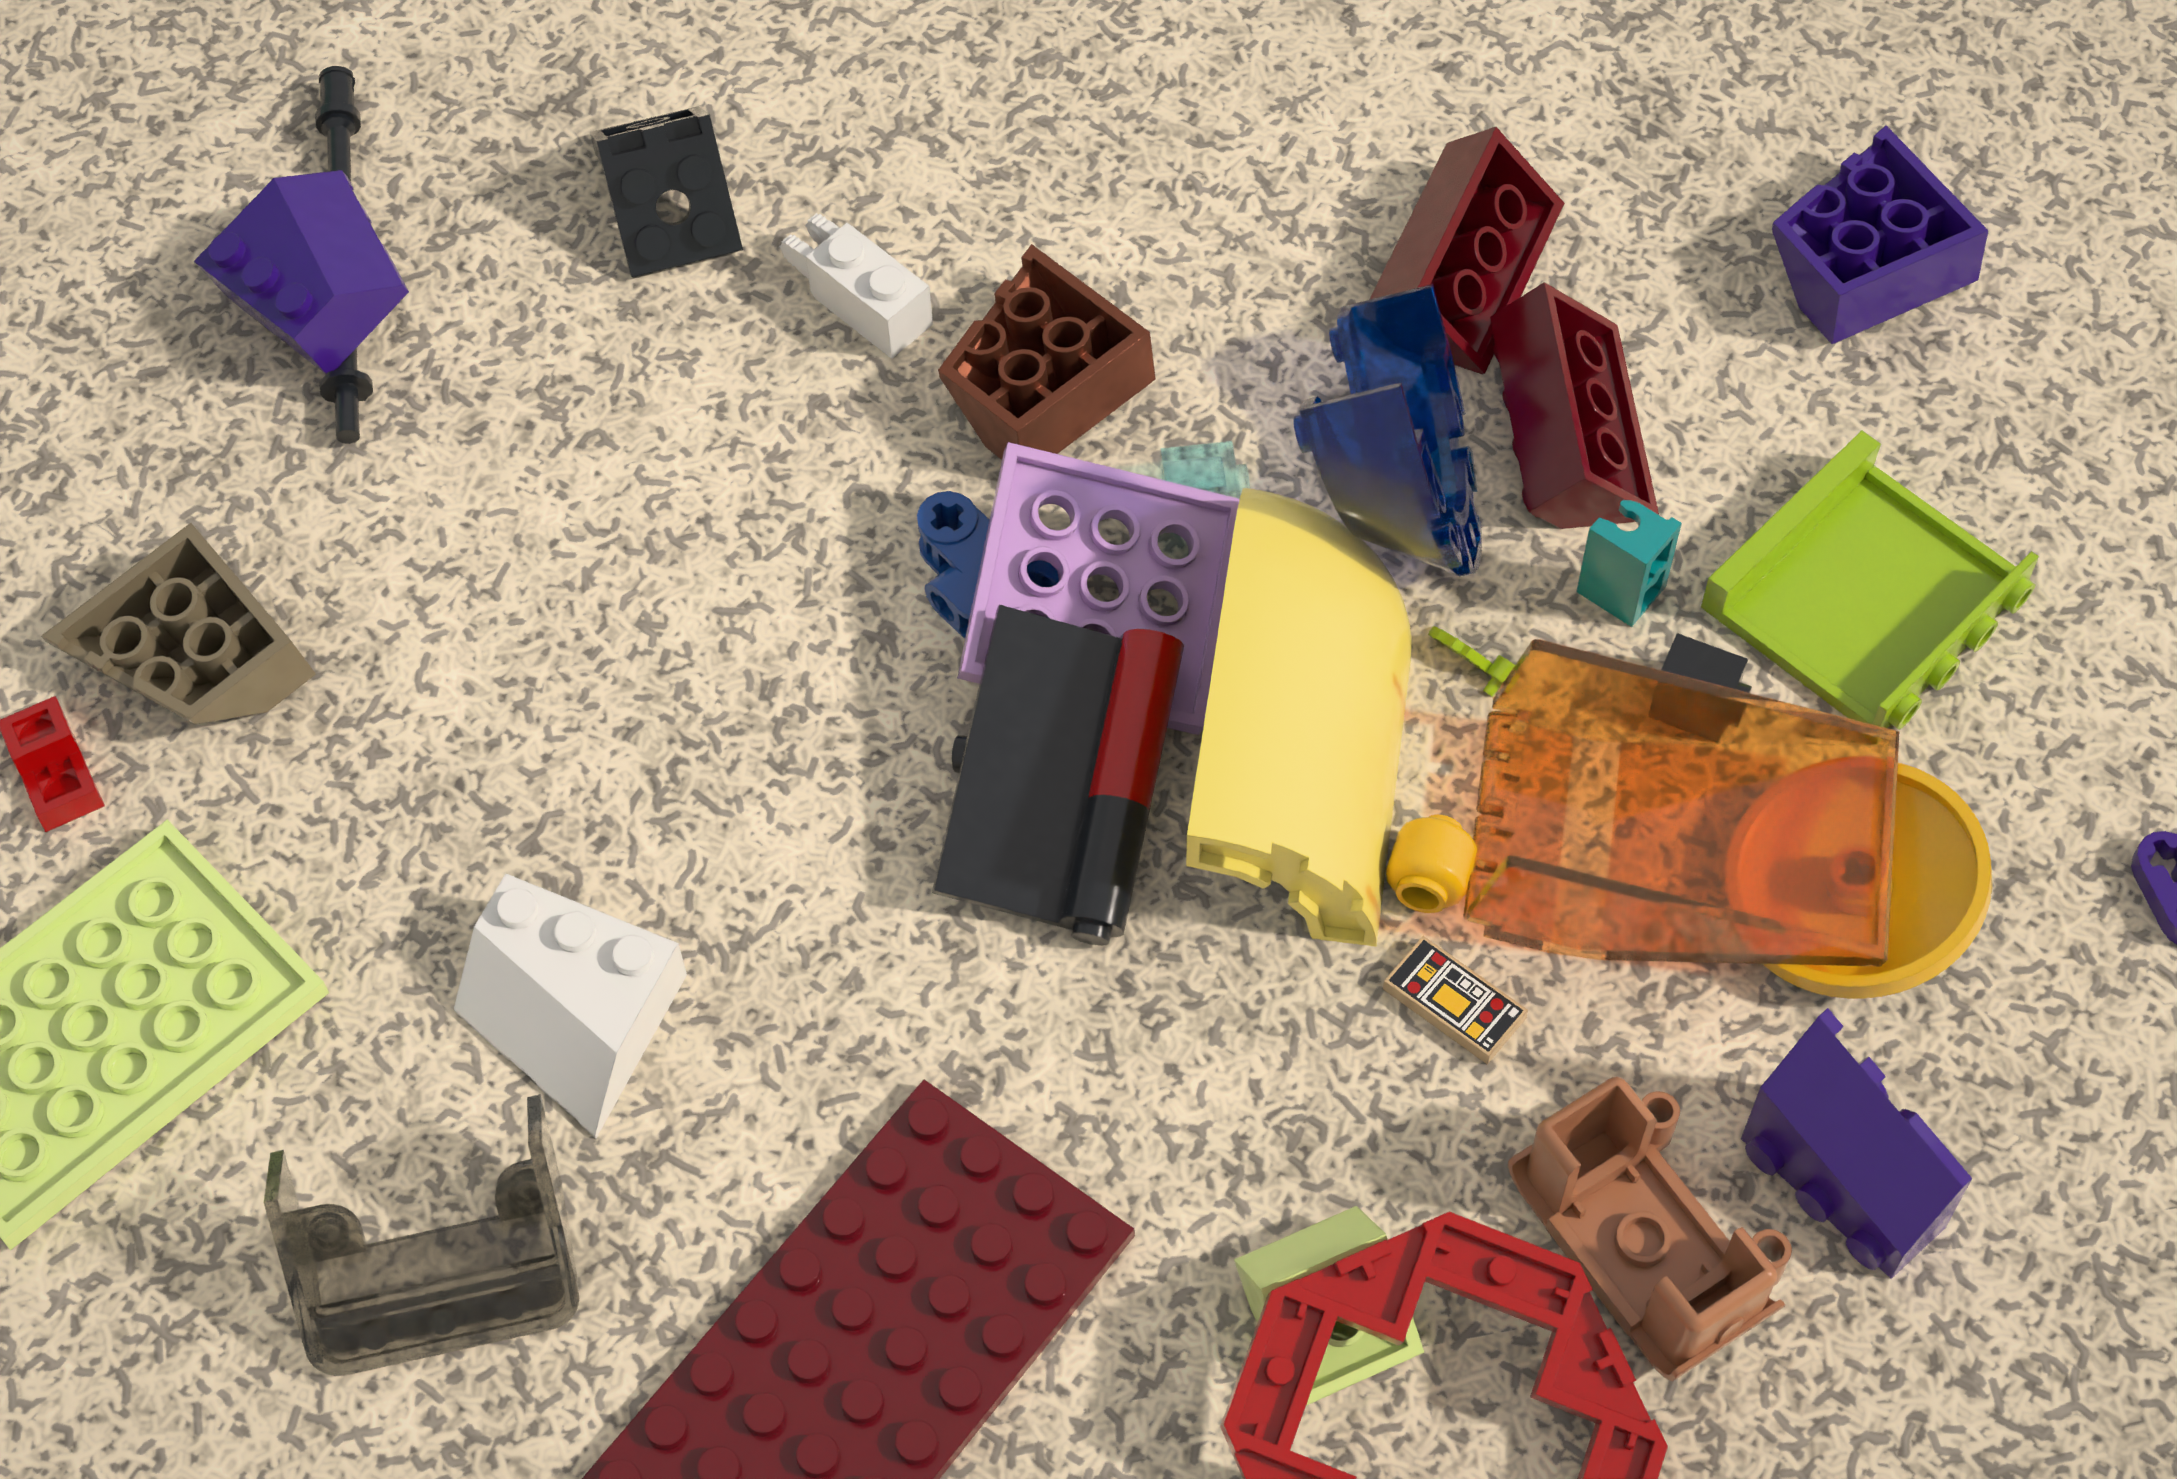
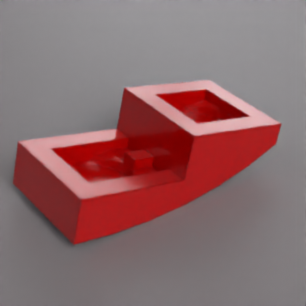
[0,696,105,832]

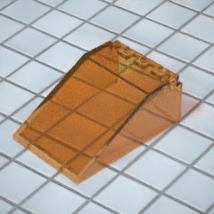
[1463,639,1900,967]

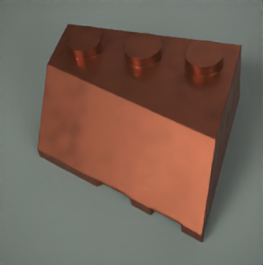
[938,244,1156,460]

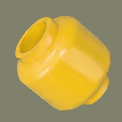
[1386,814,1477,913]

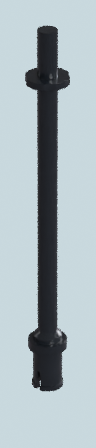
[315,66,373,444]

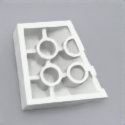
[454,874,687,1139]

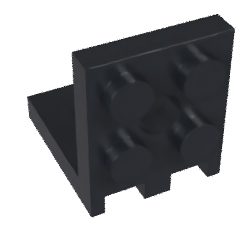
[590,106,743,277]

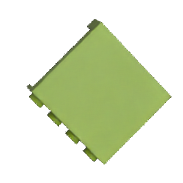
[1701,430,2039,739]

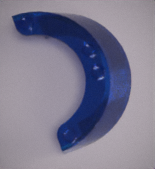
[1293,284,1482,577]

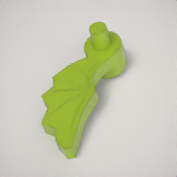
[1428,626,1521,697]

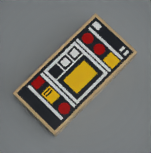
[1383,936,1528,1065]

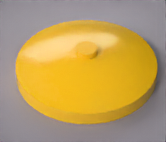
[1725,758,1992,999]

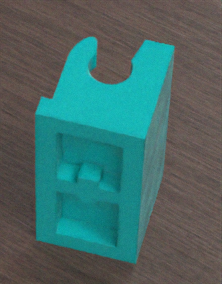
[1576,500,1682,627]

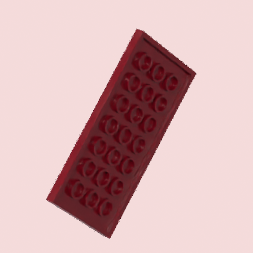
[582,1079,1135,1479]

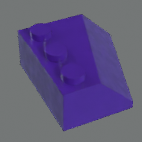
[1772,125,1988,344]
[194,170,409,374]
[1741,1008,1972,1279]

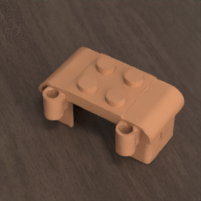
[1508,1077,1792,1381]

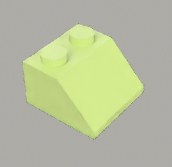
[1234,1206,1424,1406]

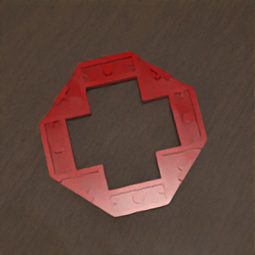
[1220,1211,1668,1479]

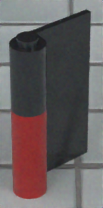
[932,604,1184,946]

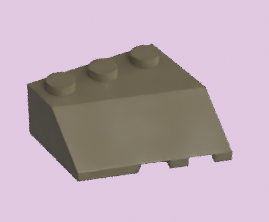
[41,523,316,724]

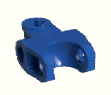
[917,491,1059,638]

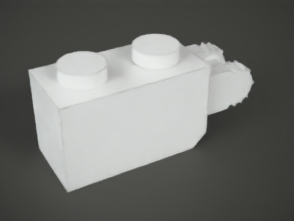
[779,213,933,359]

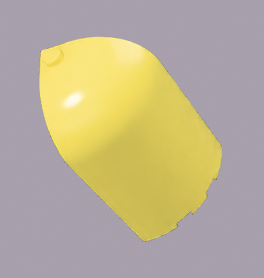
[1186,488,1411,947]

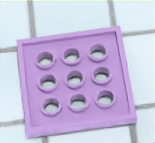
[957,442,1239,735]

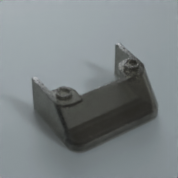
[263,1094,579,1376]

